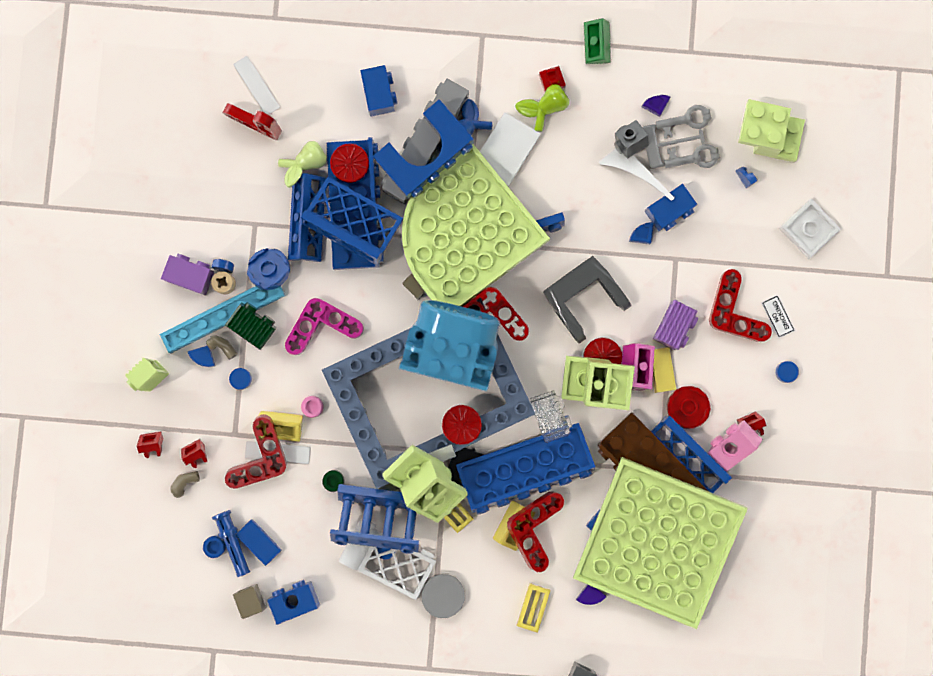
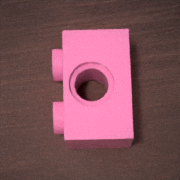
[708,421,762,472]

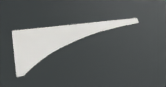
[598,148,674,201]

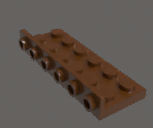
[597,411,709,492]

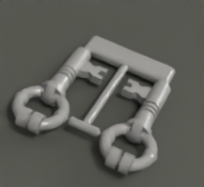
[642,105,720,169]

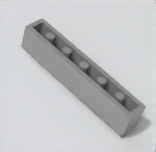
[381,78,469,204]

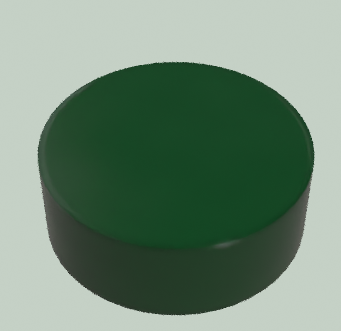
[322,470,345,492]

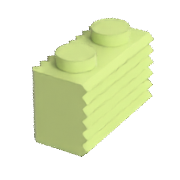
[126,358,169,392]

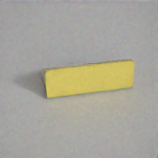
[653,347,676,393]
[258,411,303,442]
[493,501,536,551]

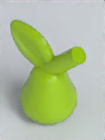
[515,84,570,132]

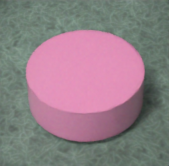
[301,396,324,418]

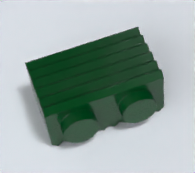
[225,302,277,350]

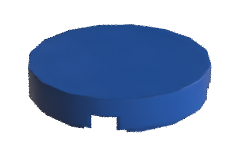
[247,248,290,290]

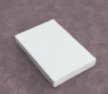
[480,112,541,187]

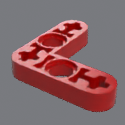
[222,103,282,140]
[709,269,772,342]
[463,287,529,341]
[225,414,287,489]
[507,491,564,572]

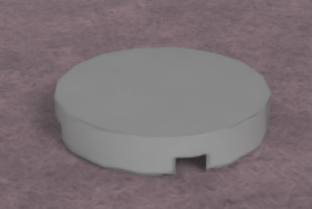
[422,574,465,618]

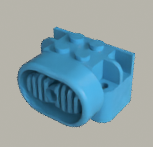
[399,300,500,391]

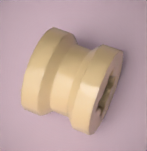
[211,272,236,295]

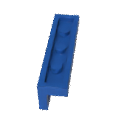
[288,173,326,262]
[651,416,732,493]

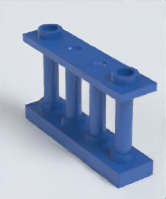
[330,484,419,554]

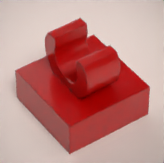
[539,66,566,92]
[737,412,767,436]
[136,431,163,458]
[181,439,207,468]

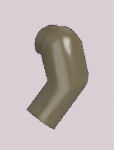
[206,335,238,360]
[170,471,200,498]

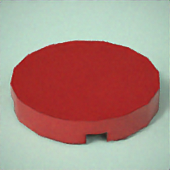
[667,386,711,429]

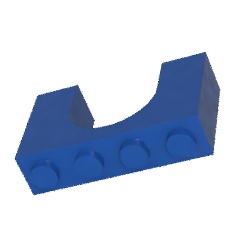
[373,99,474,199]

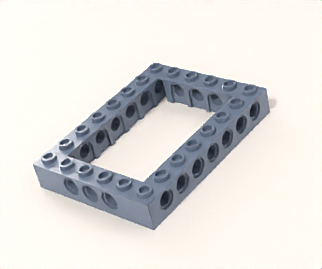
[322,297,535,489]

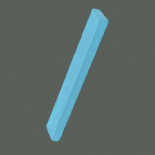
[160,286,286,354]

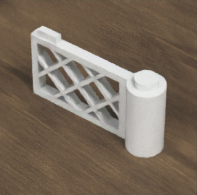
[339,521,436,600]

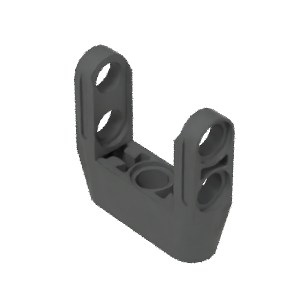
[543,256,631,344]

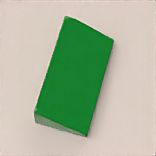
[584,18,611,64]

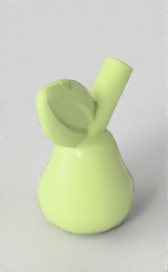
[278,141,327,188]

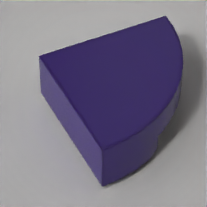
[641,94,671,117]
[576,584,607,605]

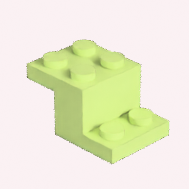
[738,99,805,162]
[561,355,635,410]
[383,445,468,523]

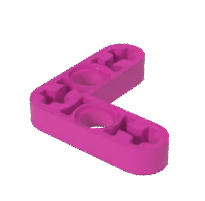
[285,298,364,355]

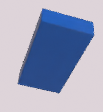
[236,519,282,566]

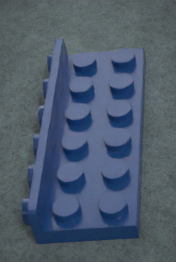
[326,137,384,270]
[456,423,596,515]

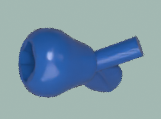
[459,99,492,135]

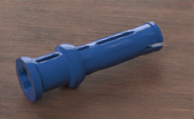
[212,510,250,577]

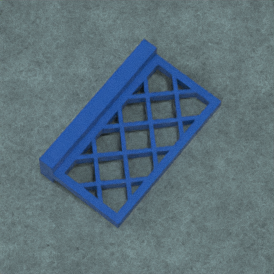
[301,177,403,265]

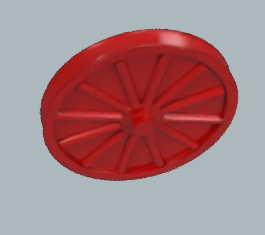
[330,144,369,183]
[583,338,622,364]
[442,405,482,445]

